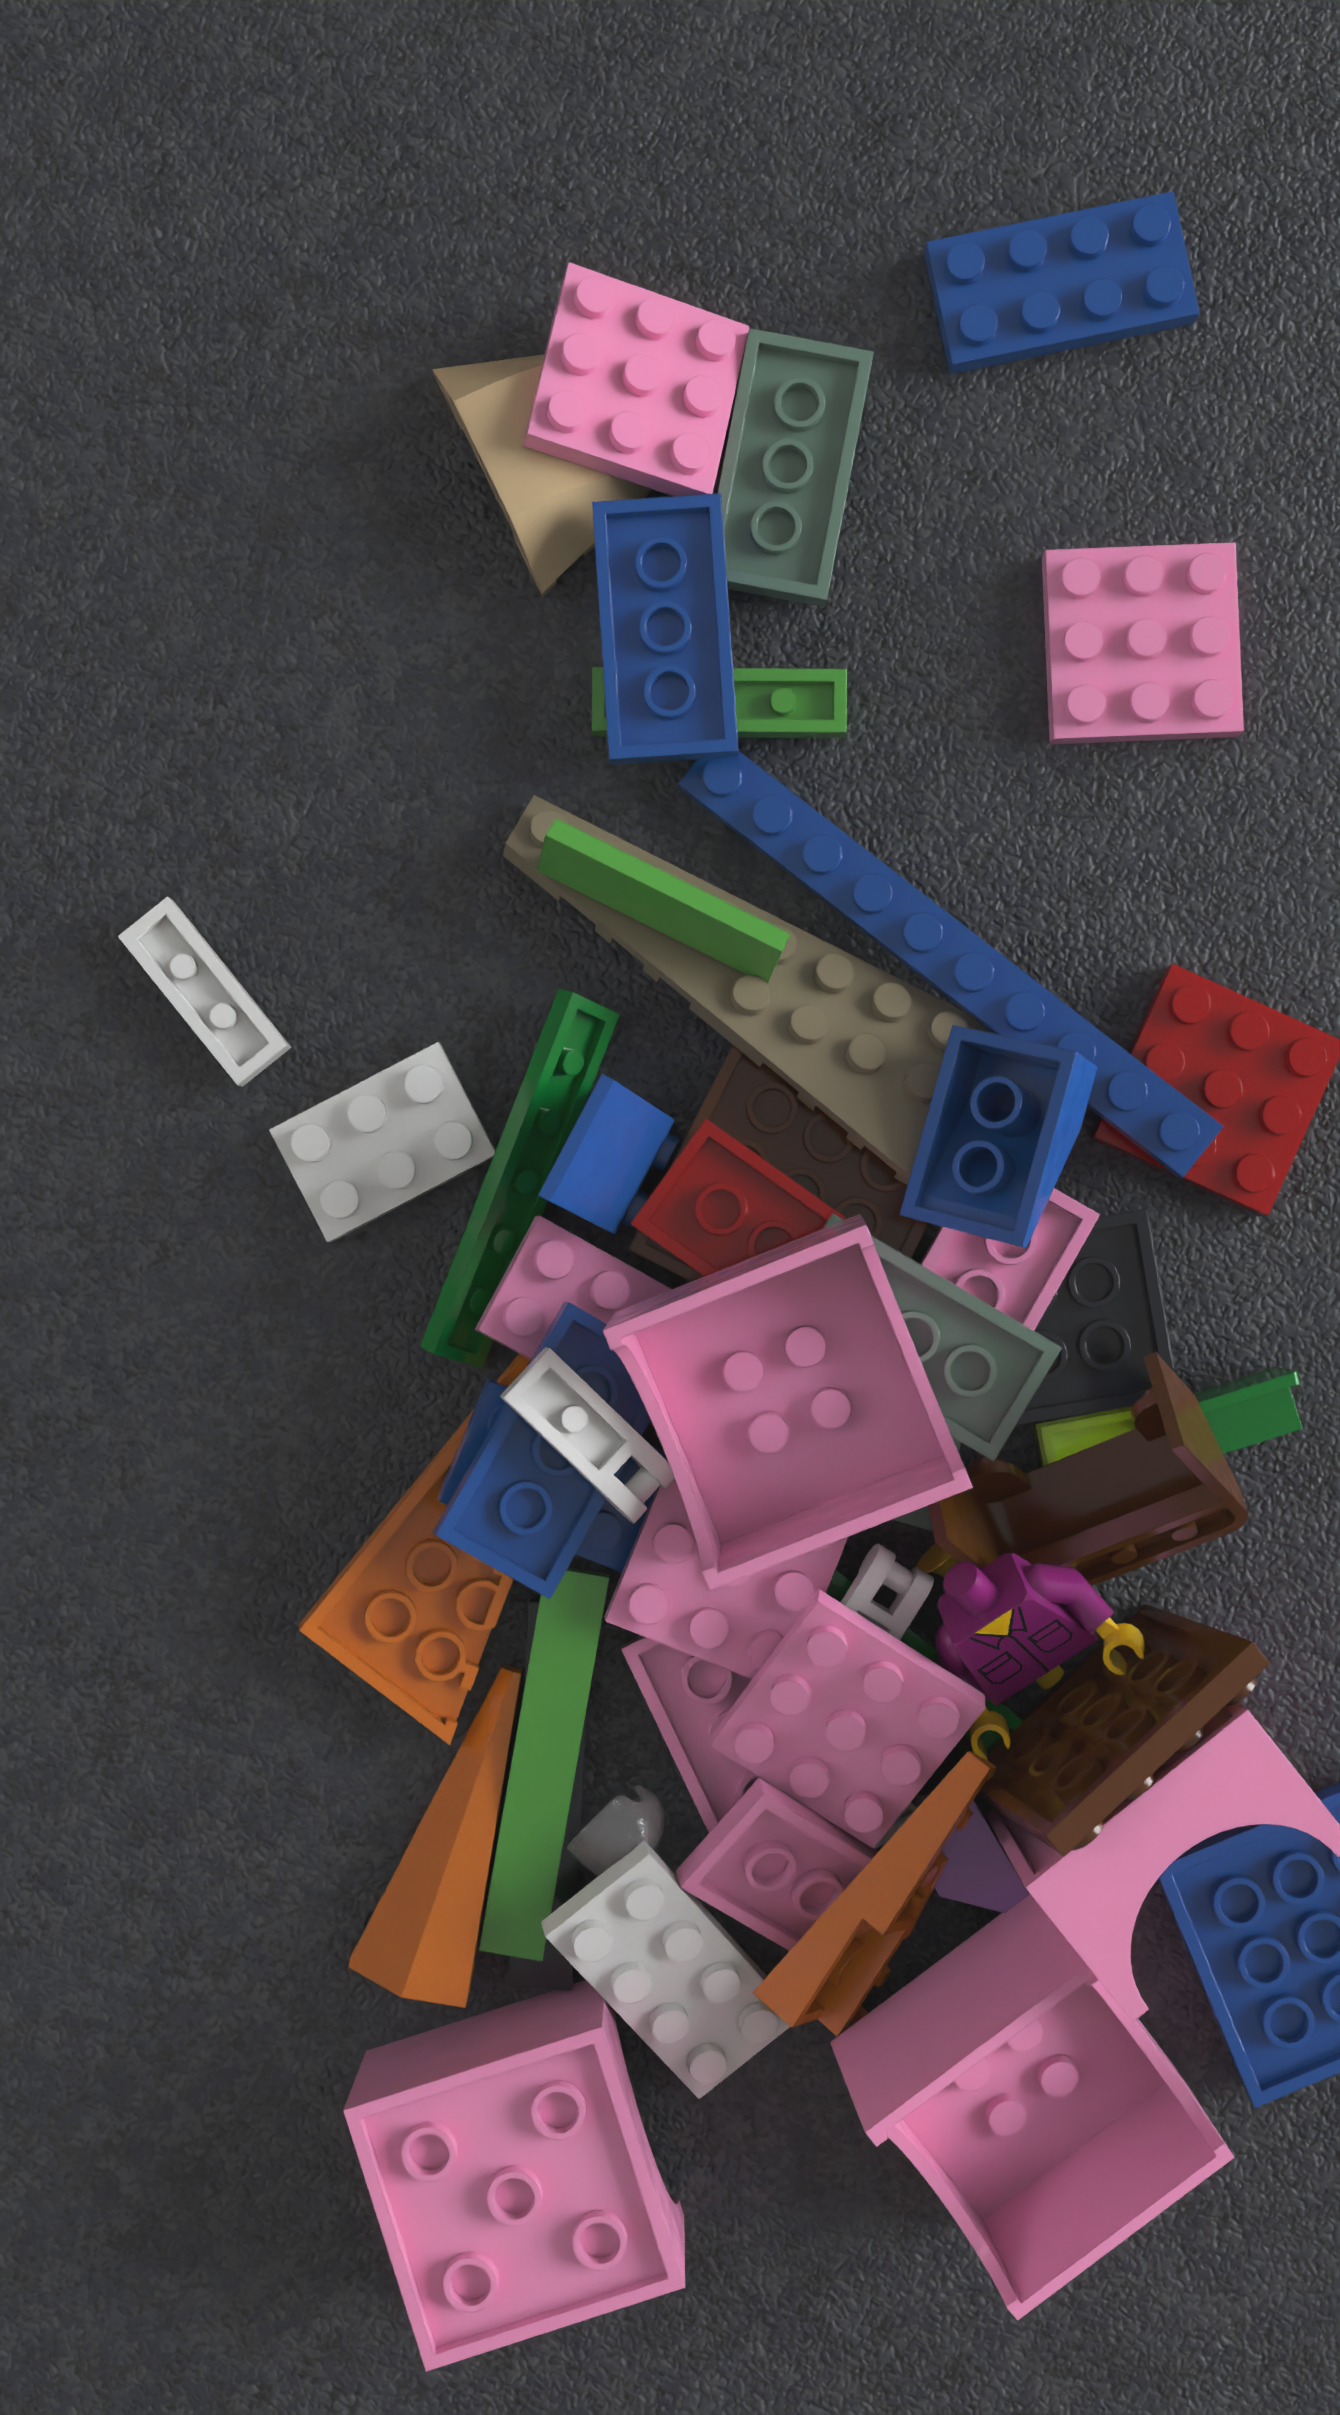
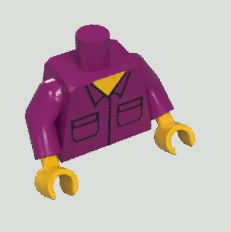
[935,1553,1144,1760]

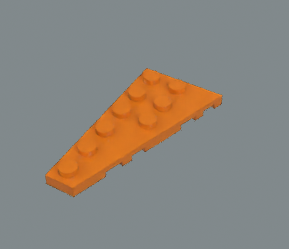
[298,1354,530,1745]

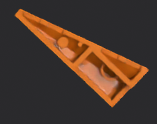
[349,1665,523,2008]
[753,1751,997,2037]

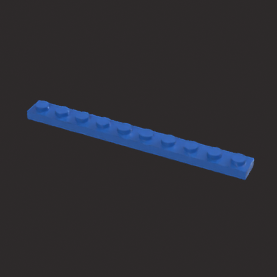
[678,751,1224,1179]

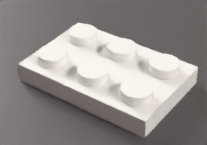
[269,1042,496,1242]

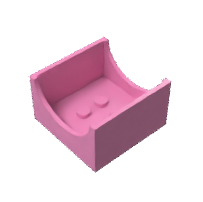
[603,1214,973,1591]
[985,1702,1340,2023]
[830,1893,1235,2321]
[343,1980,685,2372]

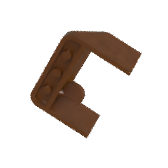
[928,1352,1248,1586]

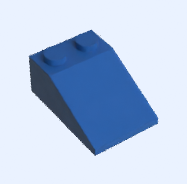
[900,1025,1098,1248]
[538,1074,680,1235]

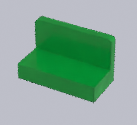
[1193,1367,1303,1454]

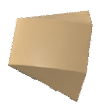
[432,355,653,597]

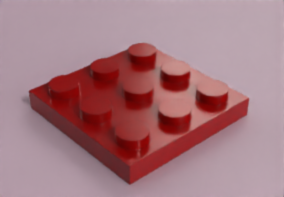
[1090,964,1340,1216]

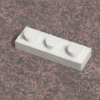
[118,896,291,1087]

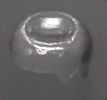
[567,1785,665,1876]

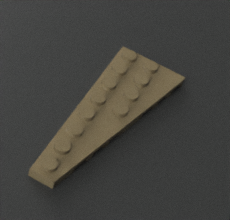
[503,795,984,1185]

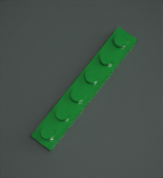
[420,988,620,1369]

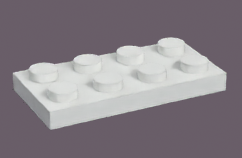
[541,1840,790,2099]

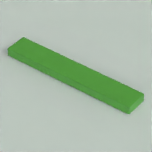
[479,1567,610,1962]

